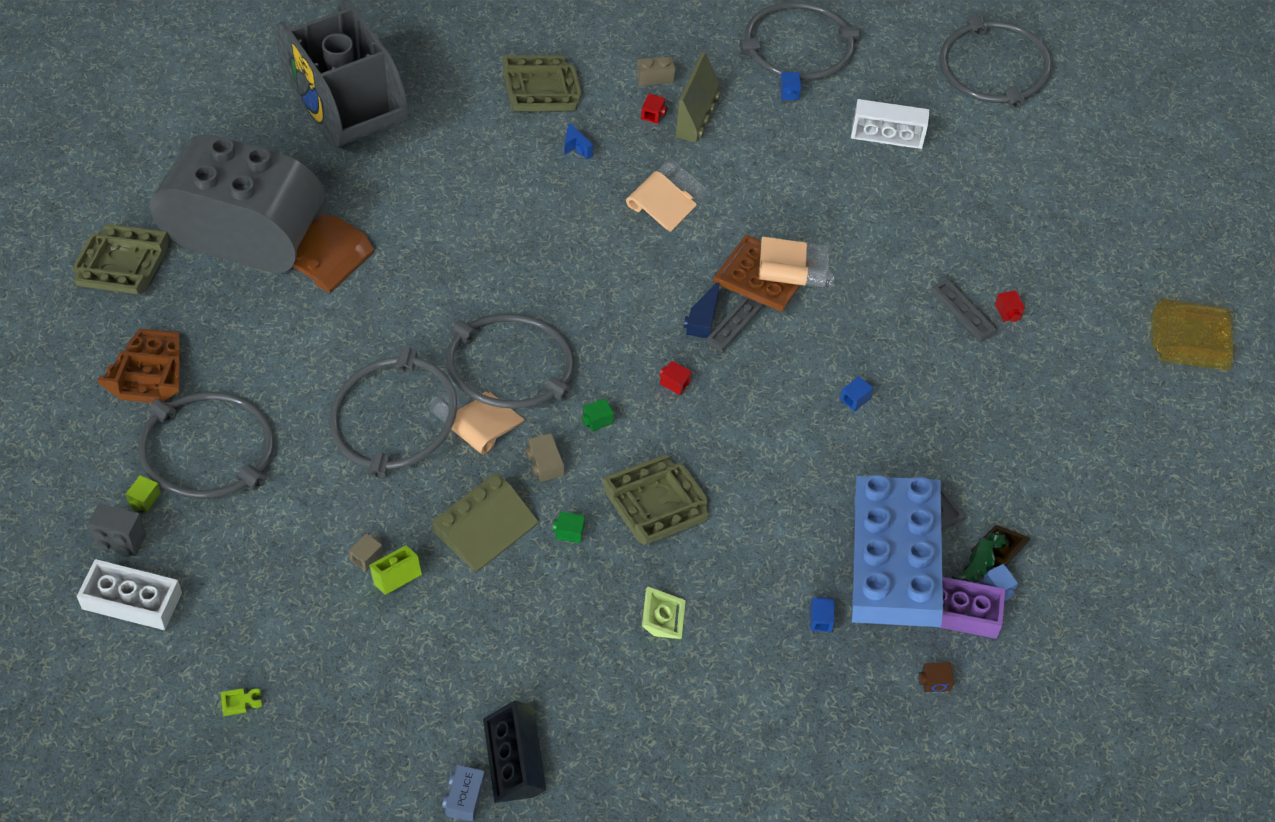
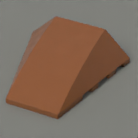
[97,328,180,403]

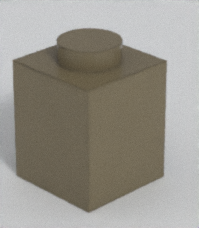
[349,533,383,572]

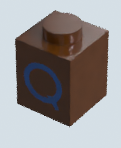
[918,662,954,692]

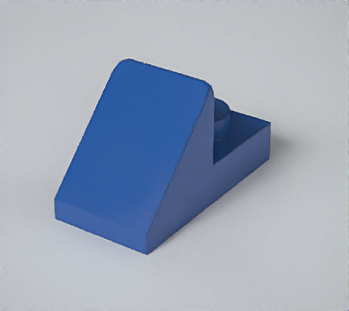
[564,124,593,159]

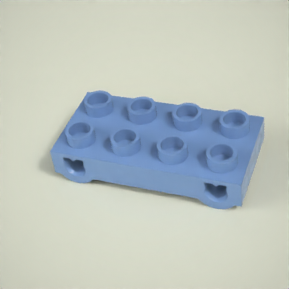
[852,475,943,627]

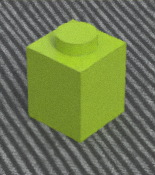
[125,475,161,512]

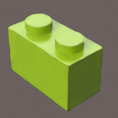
[369,545,422,595]

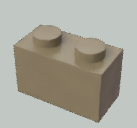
[636,56,675,86]
[525,433,564,482]

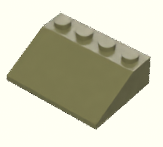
[676,52,721,143]
[432,472,539,573]

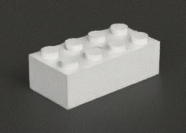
[851,99,929,149]
[77,559,182,630]

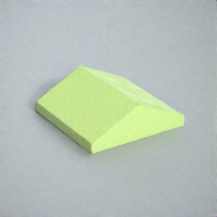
[642,587,686,639]

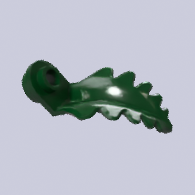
[952,533,1007,582]

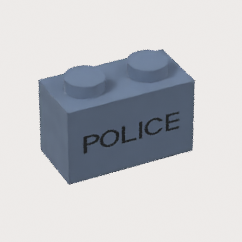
[442,765,485,822]

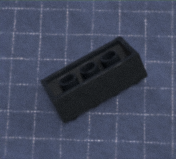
[483,700,547,803]

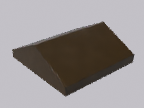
[971,525,1030,567]

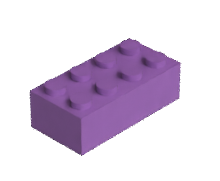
[939,577,1005,639]

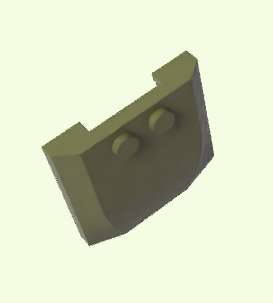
[502,55,581,111]
[73,224,169,294]
[603,455,709,545]

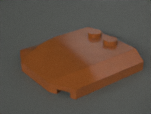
[292,214,374,293]

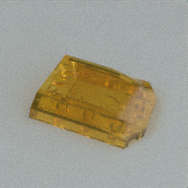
[1151,298,1233,371]

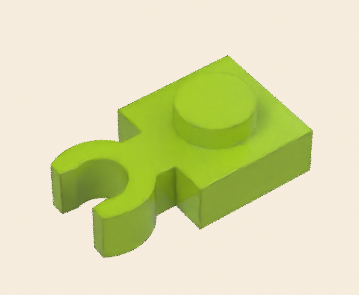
[221,688,262,716]

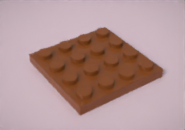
[713,235,814,312]

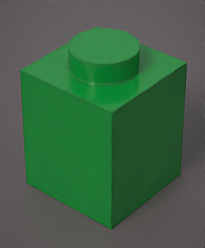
[581,398,614,432]
[552,512,585,543]

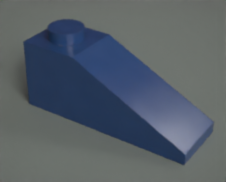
[683,283,720,338]

